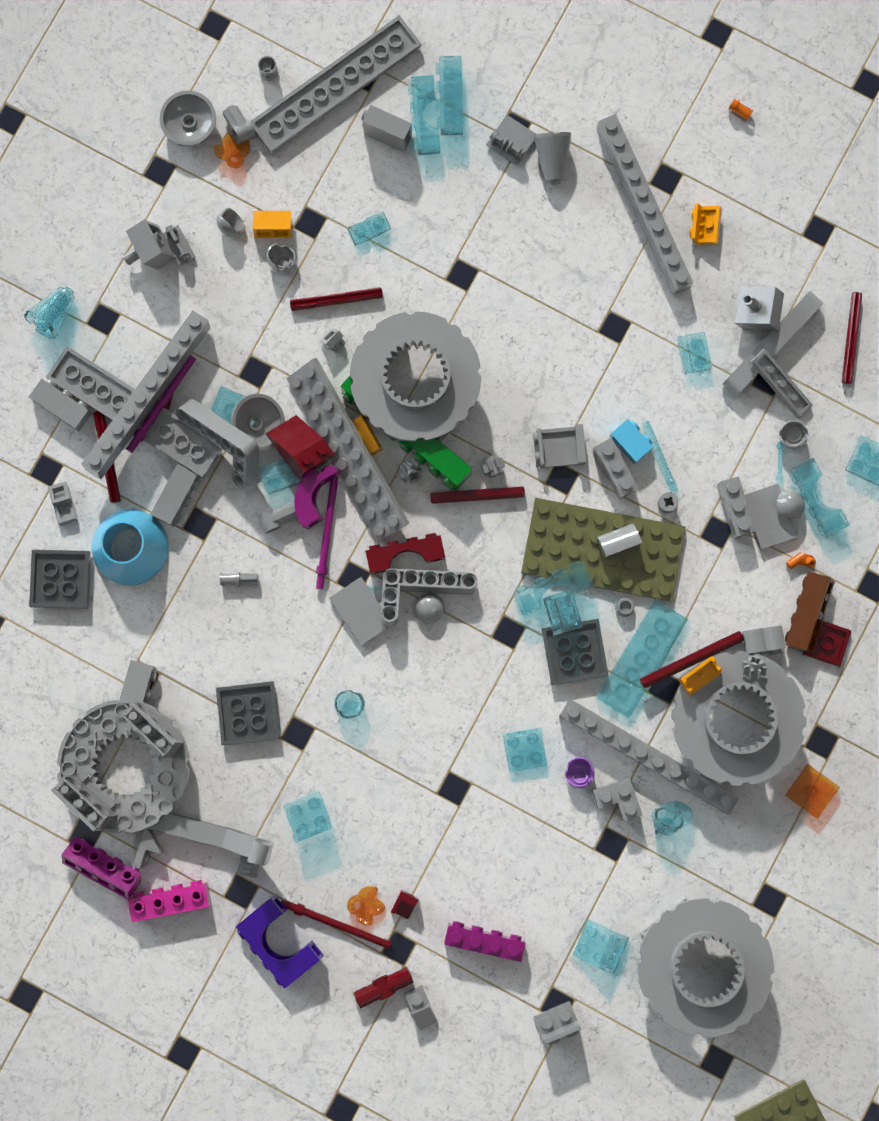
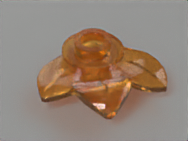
[214,133,250,168]
[347,886,386,925]

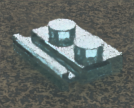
[677,332,712,375]
[258,459,302,495]

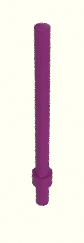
[126,355,196,453]
[316,477,339,590]

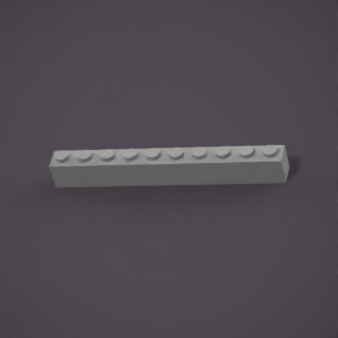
[597,114,693,296]
[81,310,210,480]
[559,699,739,815]

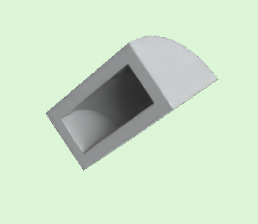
[596,524,642,558]

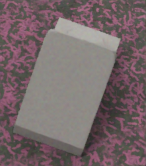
[133,829,164,868]
[404,985,438,1030]

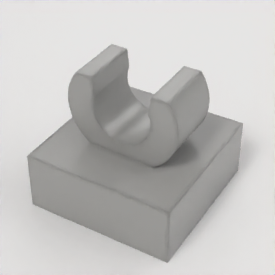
[320,328,346,352]
[237,855,259,878]

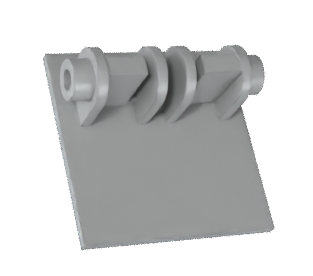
[486,115,536,165]

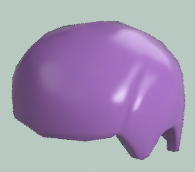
[565,757,595,789]

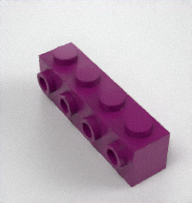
[61,837,141,900]
[444,921,525,962]

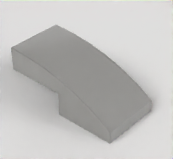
[48,481,78,526]

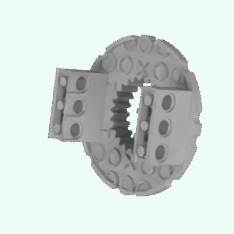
[350,312,481,442]
[671,651,806,786]
[51,700,190,833]
[637,897,774,1038]

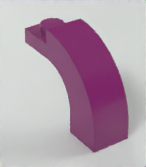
[294,465,341,529]

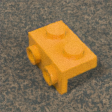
[689,203,722,245]

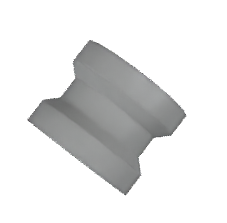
[657,492,678,513]

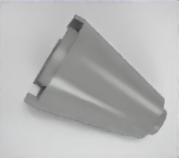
[534,132,572,185]

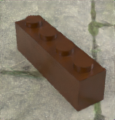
[785,572,835,654]

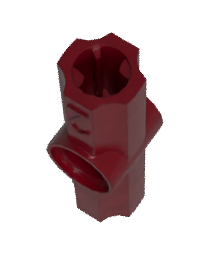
[353,966,414,1009]

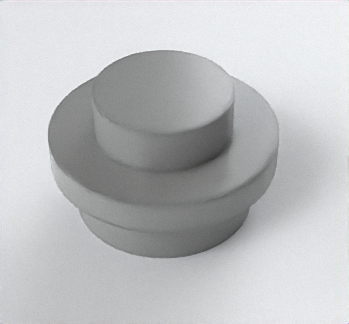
[615,598,635,617]

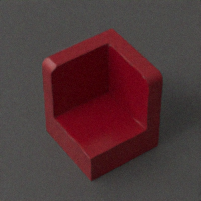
[391,890,419,919]

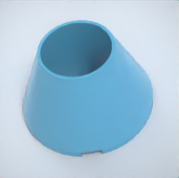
[92,509,168,585]

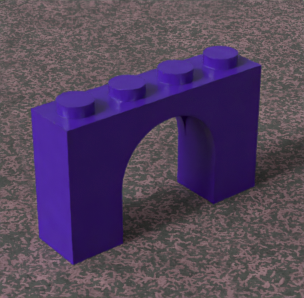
[236,894,324,989]

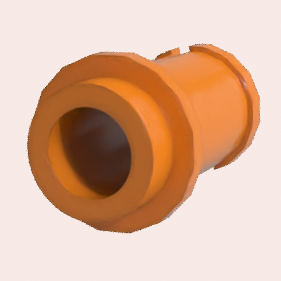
[728,99,754,121]

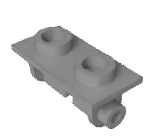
[163,225,196,266]

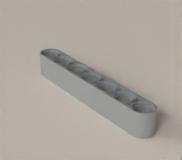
[722,291,824,397]

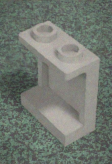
[533,424,587,469]

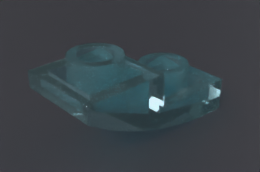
[347,212,391,246]

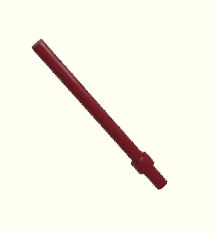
[282,899,392,949]

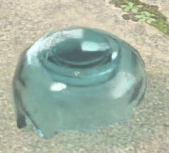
[334,690,365,719]

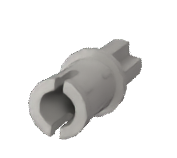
[220,572,259,587]

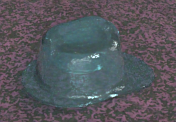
[652,801,693,836]

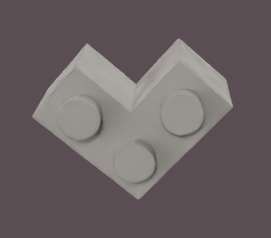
[591,777,643,821]

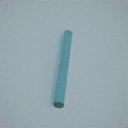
[642,421,678,493]

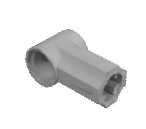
[223,105,256,144]
[257,502,298,534]

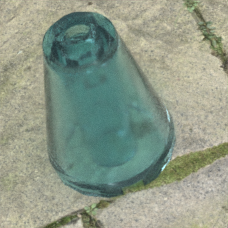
[24,286,75,339]

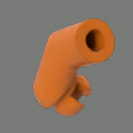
[786,552,816,569]

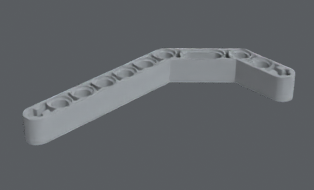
[147,813,274,866]

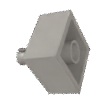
[123,219,176,269]
[735,287,784,330]

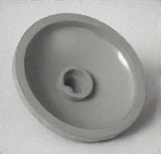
[160,91,216,147]
[231,394,285,451]

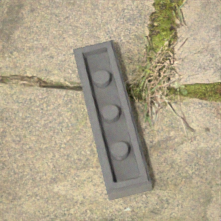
[750,349,813,418]

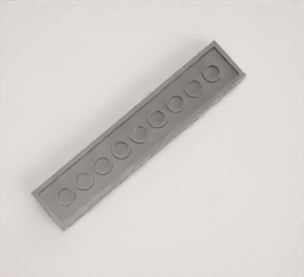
[250,15,422,154]
[46,346,222,479]
[286,358,409,543]

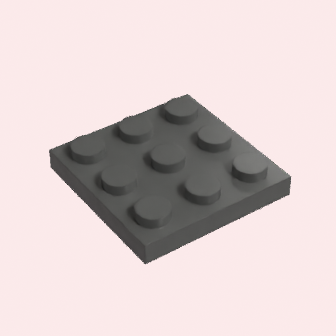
[29,550,91,609]
[541,619,609,686]
[216,681,280,746]

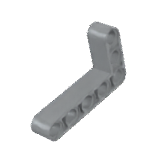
[176,399,259,489]
[381,569,478,628]

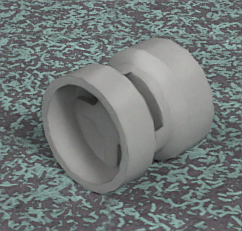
[258,56,278,81]

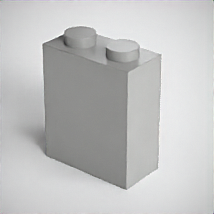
[361,105,412,153]

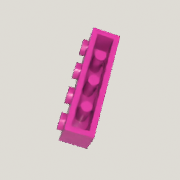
[128,880,211,922]

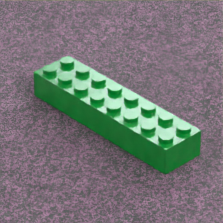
[340,376,472,491]

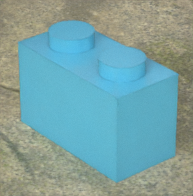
[609,419,653,465]

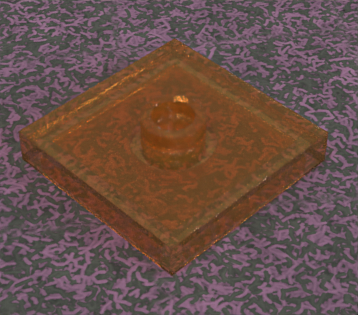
[785,764,840,819]

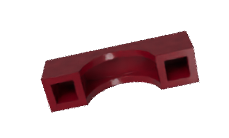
[365,533,445,575]

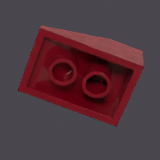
[266,415,334,480]

